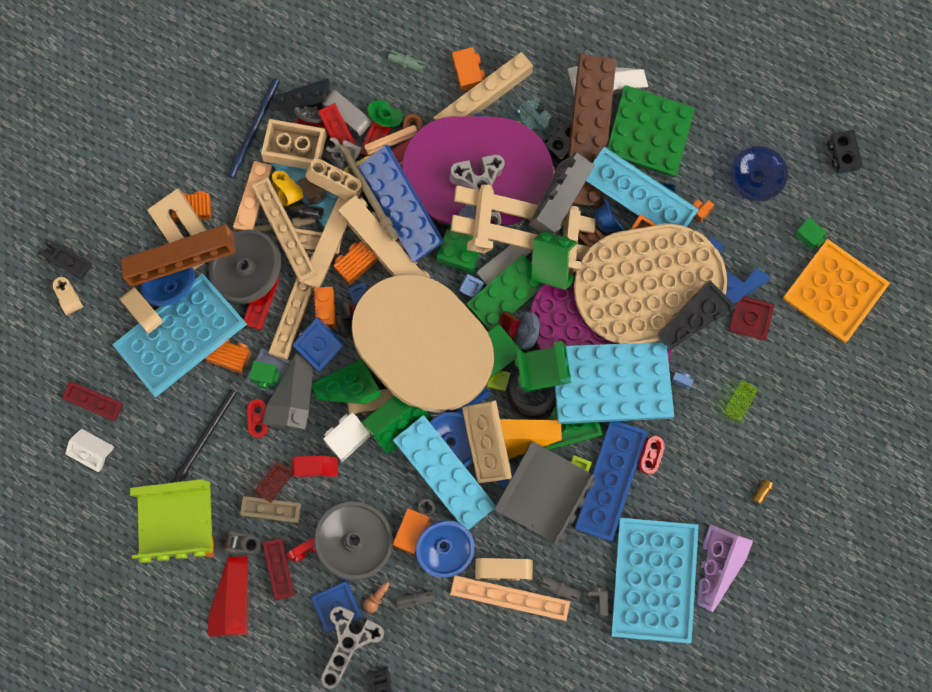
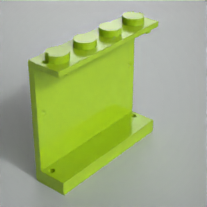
[130,479,213,563]

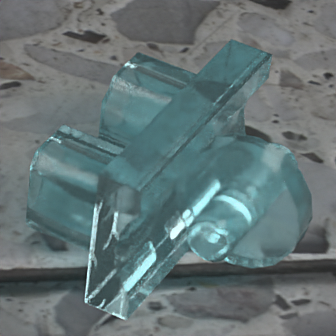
[517,98,552,133]

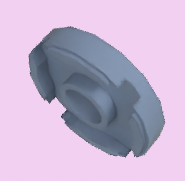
[512,312,540,350]

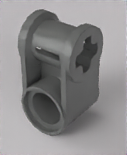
[223,531,262,555]

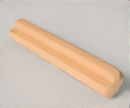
[365,125,418,155]

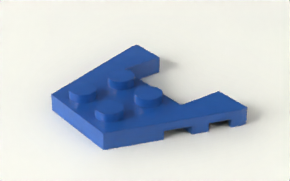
[708,236,770,304]

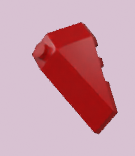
[208,556,248,637]

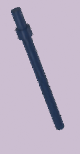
[227,79,280,179]

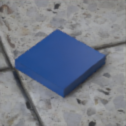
[292,318,345,372]
[311,581,363,633]

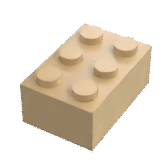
[261,119,327,171]

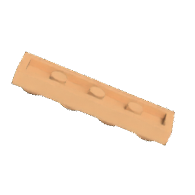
[233,161,273,231]

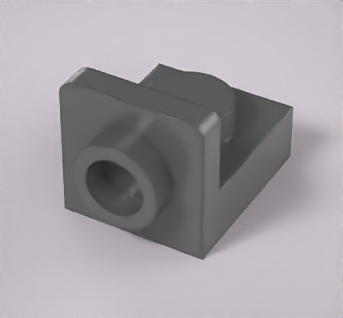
[587,588,608,617]

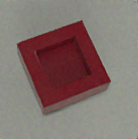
[499,311,520,337]

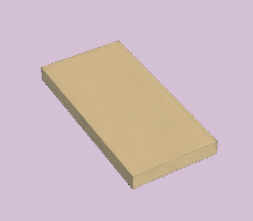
[462,401,512,483]

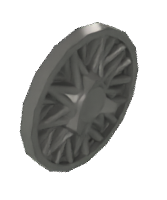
[293,104,323,123]

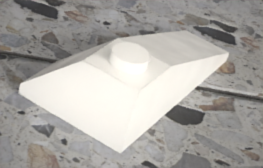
[568,67,648,95]

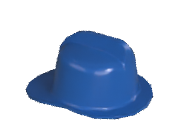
[593,198,625,233]

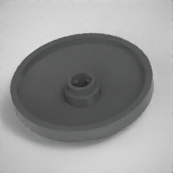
[209,229,281,304]
[314,502,393,581]

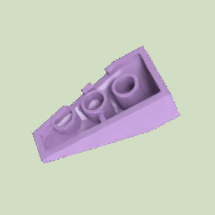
[697,524,753,612]

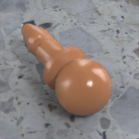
[363,582,390,613]

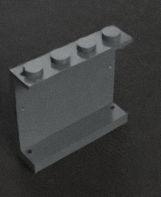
[494,441,595,545]

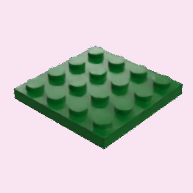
[607,85,695,177]

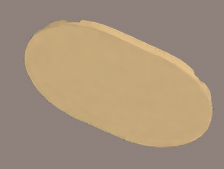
[574,224,727,344]
[352,275,494,412]

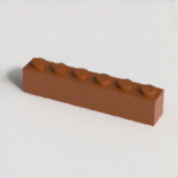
[121,224,236,287]

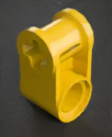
[272,171,303,206]

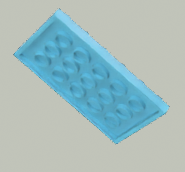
[112,273,247,397]
[555,342,674,424]
[611,518,699,644]

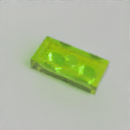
[723,380,758,424]

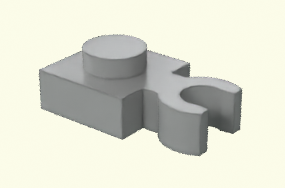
[326,137,362,162]

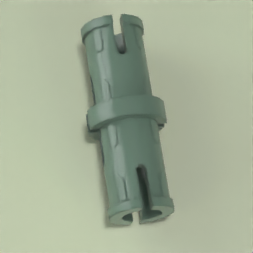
[388,49,426,73]

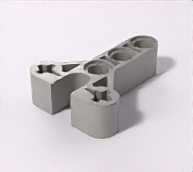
[449,155,505,226]
[321,606,384,689]

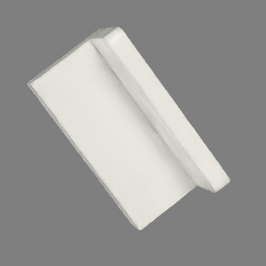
[65,429,114,472]

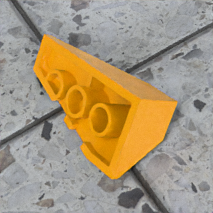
[500,419,562,460]

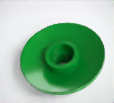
[367,101,403,127]

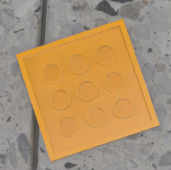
[783,239,890,344]

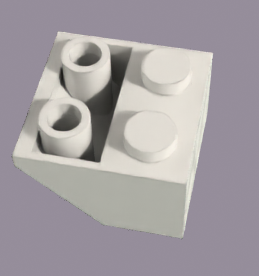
[324,413,370,462]

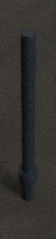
[171,390,237,483]

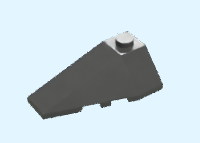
[263,354,313,432]

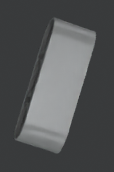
[320,89,372,137]

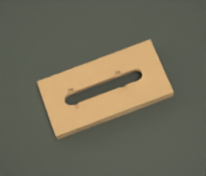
[148,189,207,270]

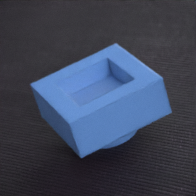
[458,274,484,298]
[671,372,694,390]

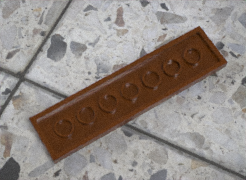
[568,54,617,208]

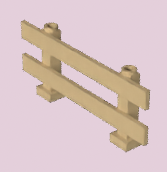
[451,185,596,274]

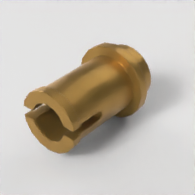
[751,479,774,505]

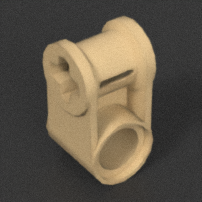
[53,277,83,316]

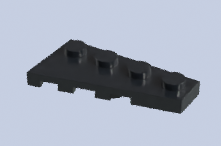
[656,280,737,350]

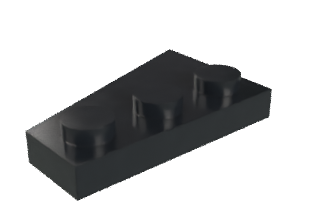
[270,78,330,112]

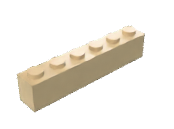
[434,52,533,121]
[337,195,430,278]

